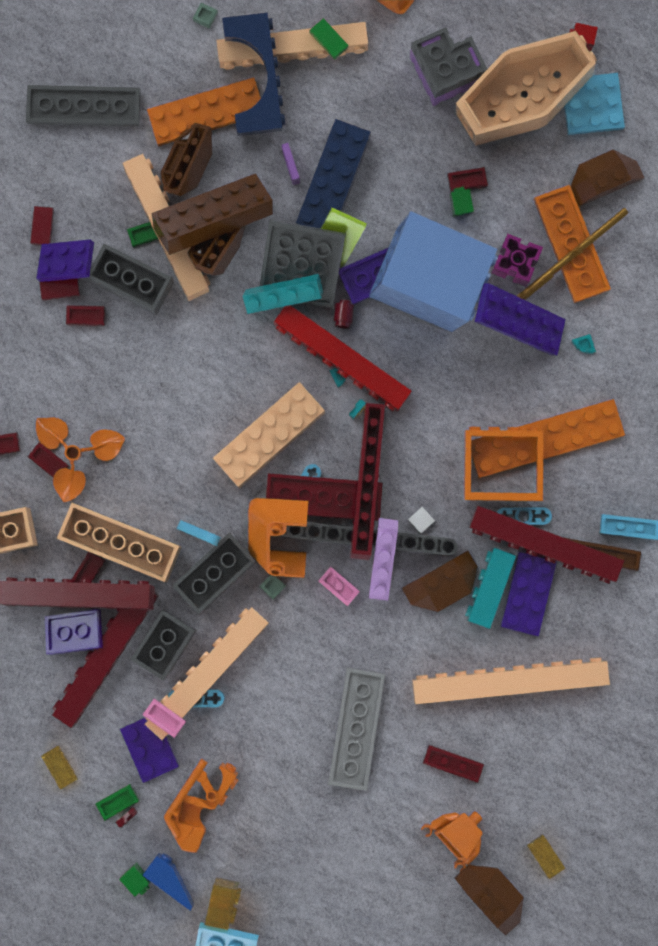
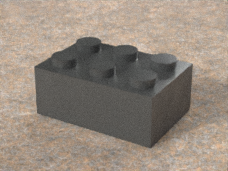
[130,609,197,681]

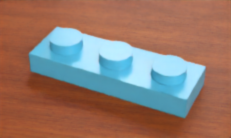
[599,514,658,540]

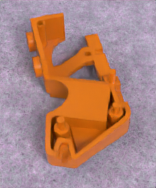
[164,758,239,853]

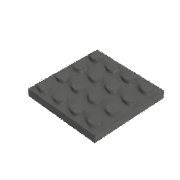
[259,219,346,308]

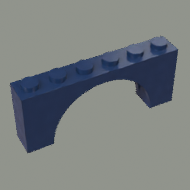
[222,12,286,136]

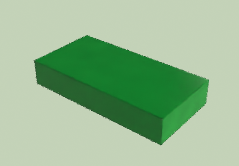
[309,18,348,60]
[127,222,158,248]
[95,784,140,821]

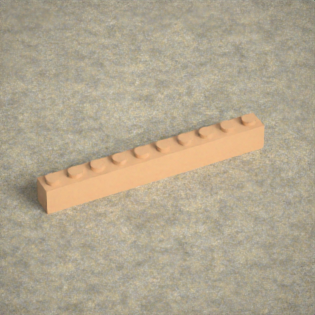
[412,657,610,704]

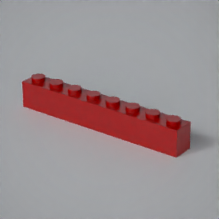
[274,305,412,412]

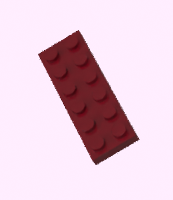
[266,473,383,521]

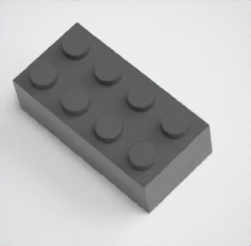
[87,244,174,315]
[172,532,257,614]

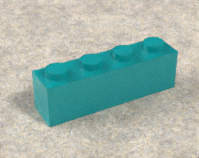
[242,274,324,314]
[465,548,516,629]

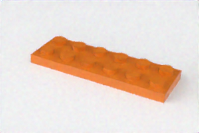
[147,77,261,146]
[533,185,611,304]

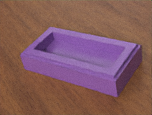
[281,143,300,185]

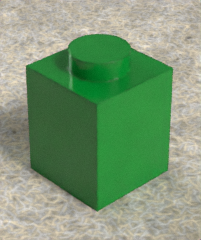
[449,187,474,217]
[119,862,151,897]

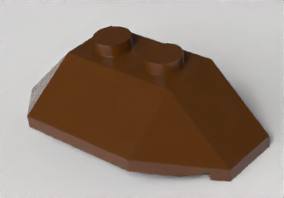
[161,123,213,196]
[571,149,645,207]
[188,225,246,275]
[402,550,478,612]
[454,864,524,936]

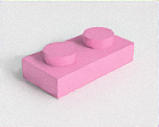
[318,567,360,606]

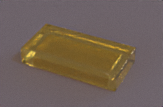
[41,745,78,790]
[527,834,565,879]

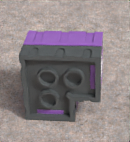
[410,27,487,106]

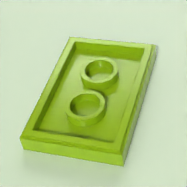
[321,208,367,268]

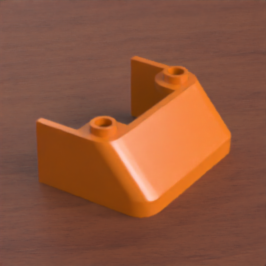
[248,498,308,578]

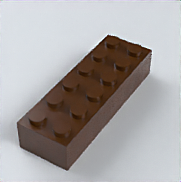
[152,173,273,255]

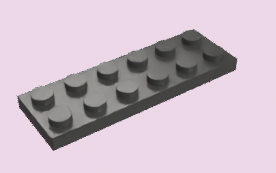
[26,85,141,126]

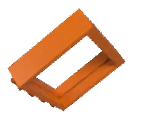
[464,427,544,501]

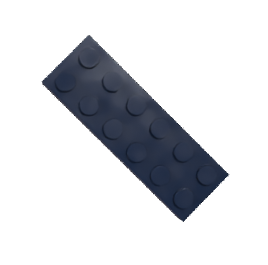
[296,119,371,229]

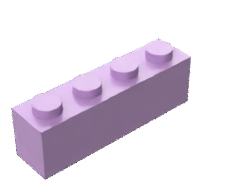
[369,518,398,601]

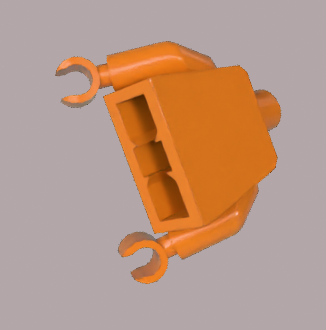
[421,811,483,872]

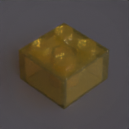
[205,877,242,930]

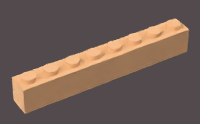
[216,22,368,70]
[123,154,211,301]
[145,607,269,740]

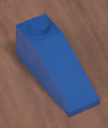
[143,853,194,911]

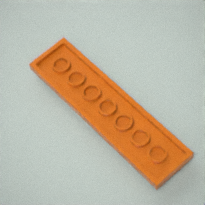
[471,399,625,478]

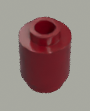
[334,300,354,329]

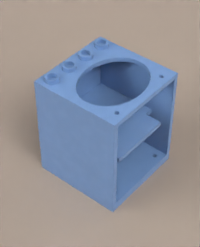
[369,211,498,332]

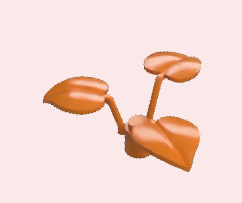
[36,417,125,502]

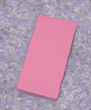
[143,698,186,738]

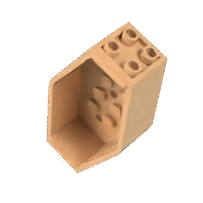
[456,31,597,146]

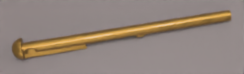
[517,208,628,300]

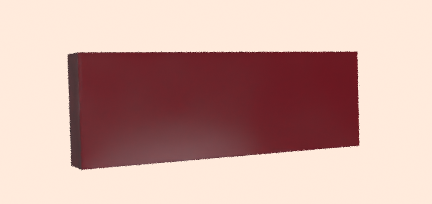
[423,745,484,783]

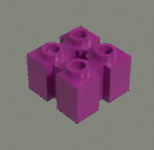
[491,233,543,287]

